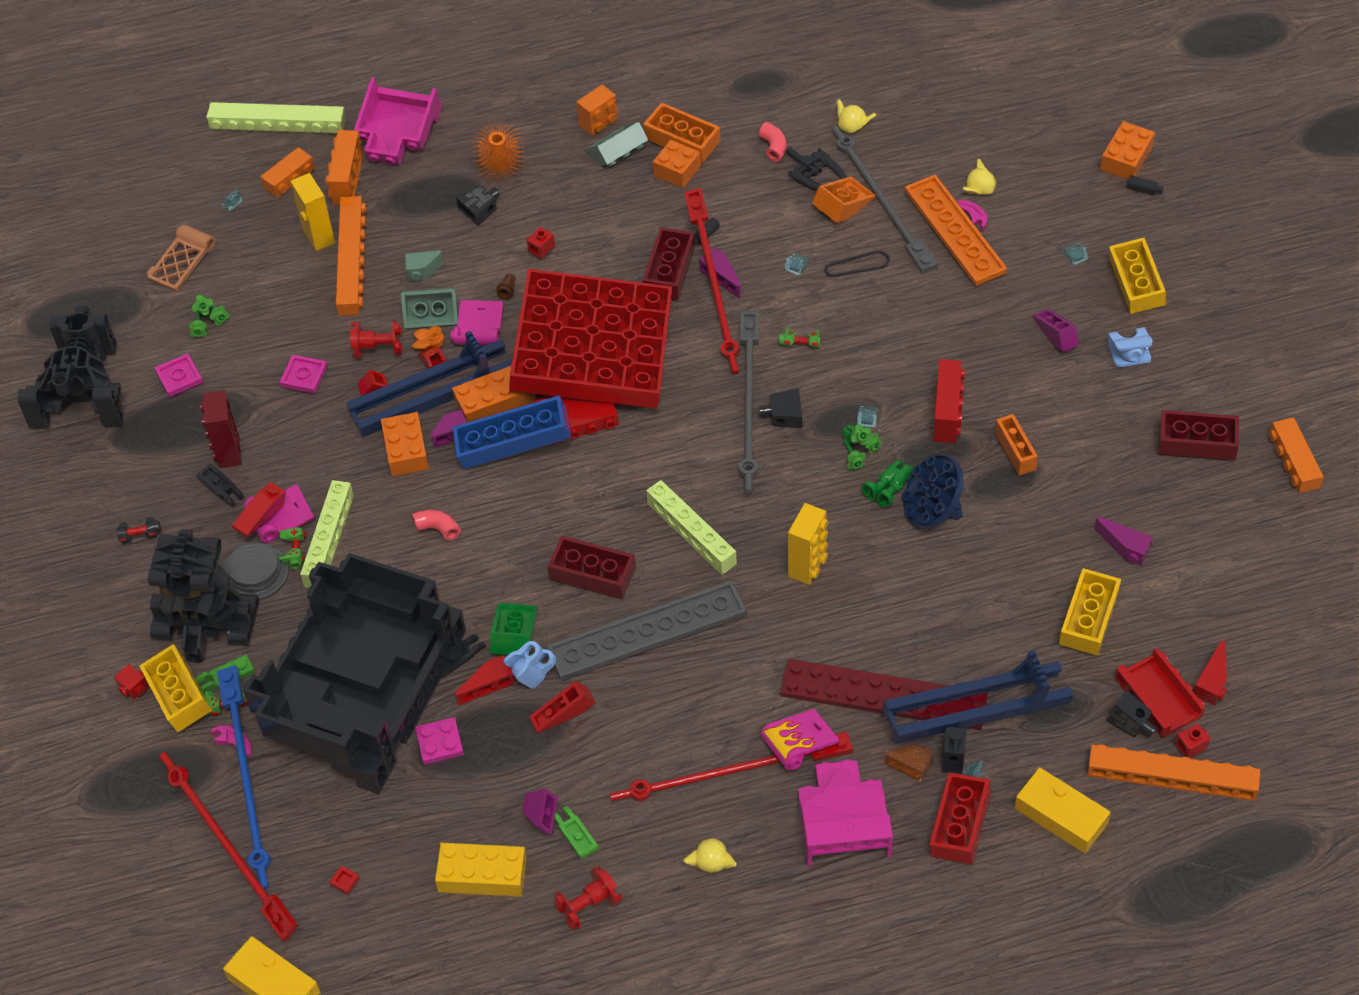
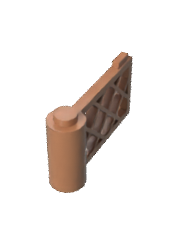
[146,224,216,292]

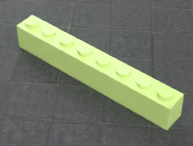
[207,102,346,133]

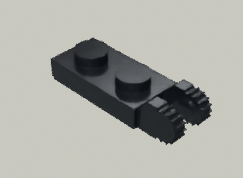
[196,464,244,507]
[440,634,486,678]

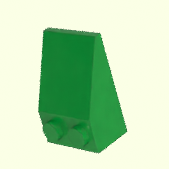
[490,603,538,656]

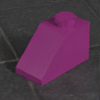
[431,410,467,448]
[523,789,558,836]

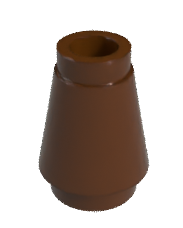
[496,273,516,299]

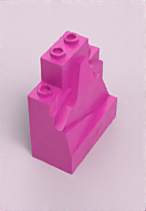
[354,77,442,165]
[798,760,893,866]

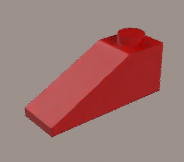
[232,482,286,537]
[1193,640,1227,706]
[455,655,515,706]
[529,681,596,733]

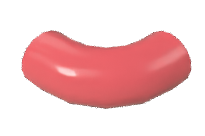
[759,122,787,162]
[411,509,461,540]

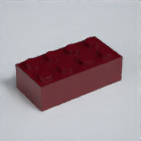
[643,227,695,300]
[200,390,242,468]
[1158,410,1239,460]
[548,535,636,599]

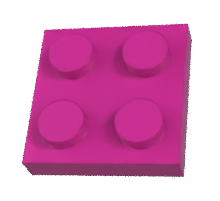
[154,354,203,397]
[279,354,328,394]
[415,717,464,765]

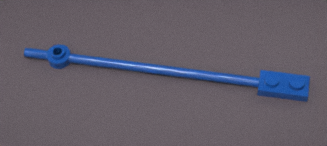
[217,665,271,890]

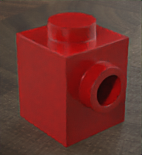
[527,227,555,259]
[114,664,149,700]
[1175,724,1210,758]

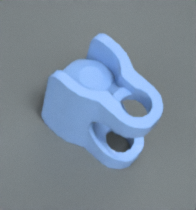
[1108,327,1153,367]
[503,641,556,689]

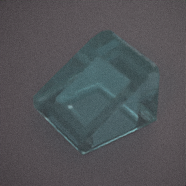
[222,188,242,211]
[1062,243,1089,265]
[784,253,810,275]
[857,406,878,427]
[963,760,984,778]

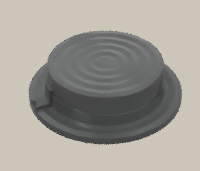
[222,542,289,600]

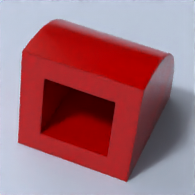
[417,346,446,369]
[358,370,388,396]

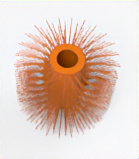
[473,120,525,182]

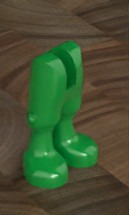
[861,459,914,507]

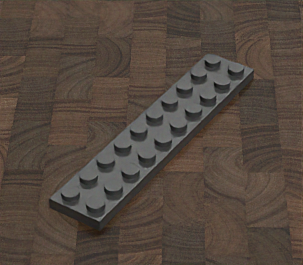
[547,580,747,681]

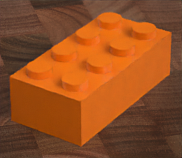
[643,102,721,164]
[325,130,363,205]
[452,365,536,422]

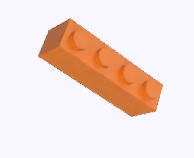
[1269,417,1324,493]

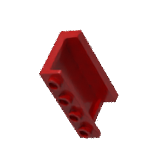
[533,396,619,445]
[1114,648,1205,739]

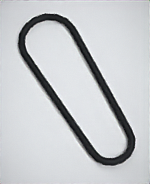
[825,250,890,277]

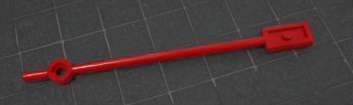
[684,188,739,374]
[609,731,853,802]
[159,752,298,941]

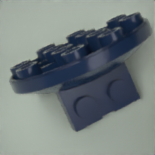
[902,454,963,529]

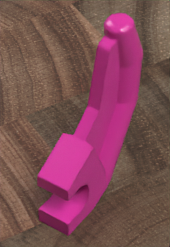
[957,200,987,231]
[211,725,252,756]

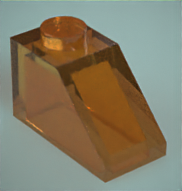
[885,744,934,782]

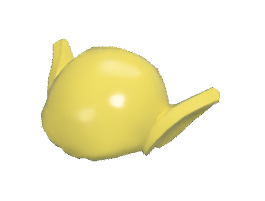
[837,99,876,133]
[963,159,996,196]
[683,838,737,873]

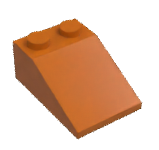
[812,176,876,223]

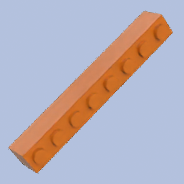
[336,196,367,316]
[1087,744,1260,801]

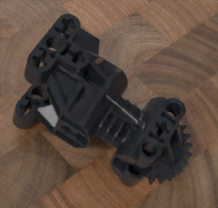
[18,305,123,428]
[148,529,259,663]

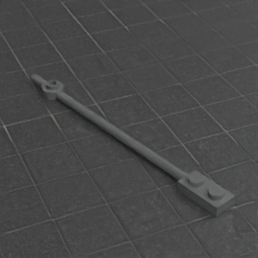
[832,125,938,274]
[739,311,759,494]

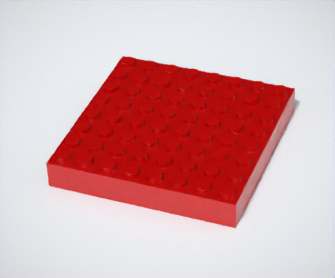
[509,269,672,409]

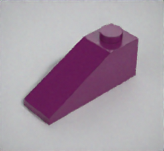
[699,247,741,298]
[1033,309,1079,351]
[1095,516,1153,566]

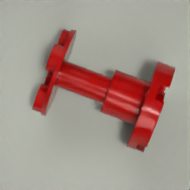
[350,320,403,359]
[554,865,622,930]

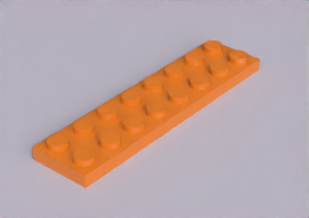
[905,174,1007,286]

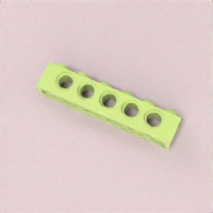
[300,480,354,588]
[646,480,737,575]

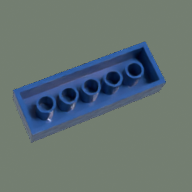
[453,395,572,469]

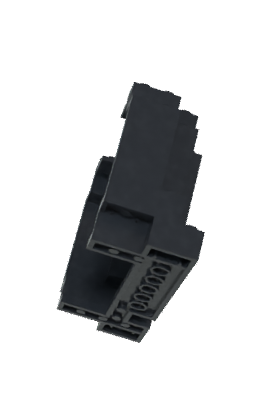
[243,553,466,795]

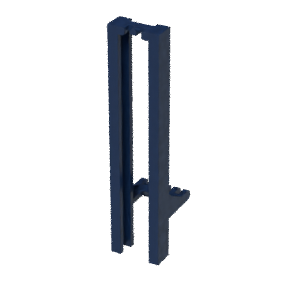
[346,331,513,437]
[882,651,1074,744]

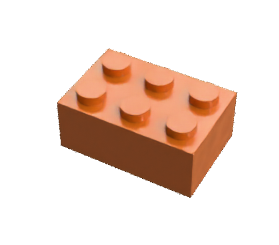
[1100,121,1155,180]
[381,412,429,476]

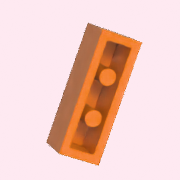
[260,147,315,198]
[995,414,1038,476]

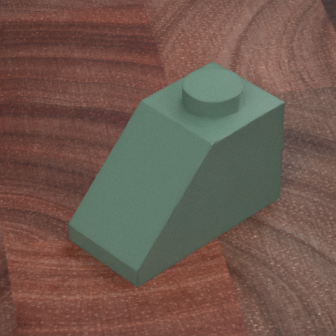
[405,250,443,282]

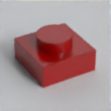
[329,865,360,895]

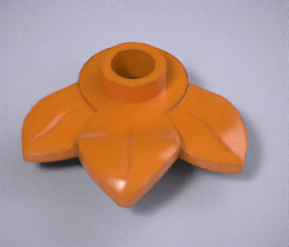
[411,326,445,349]

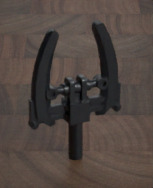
[786,147,847,190]

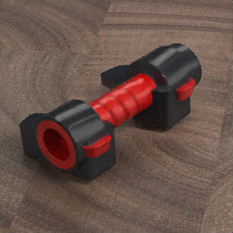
[117,517,161,544]

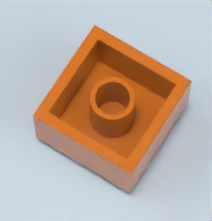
[576,84,618,136]
[653,140,701,188]

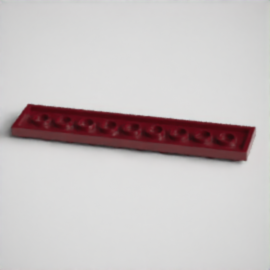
[780,658,988,731]

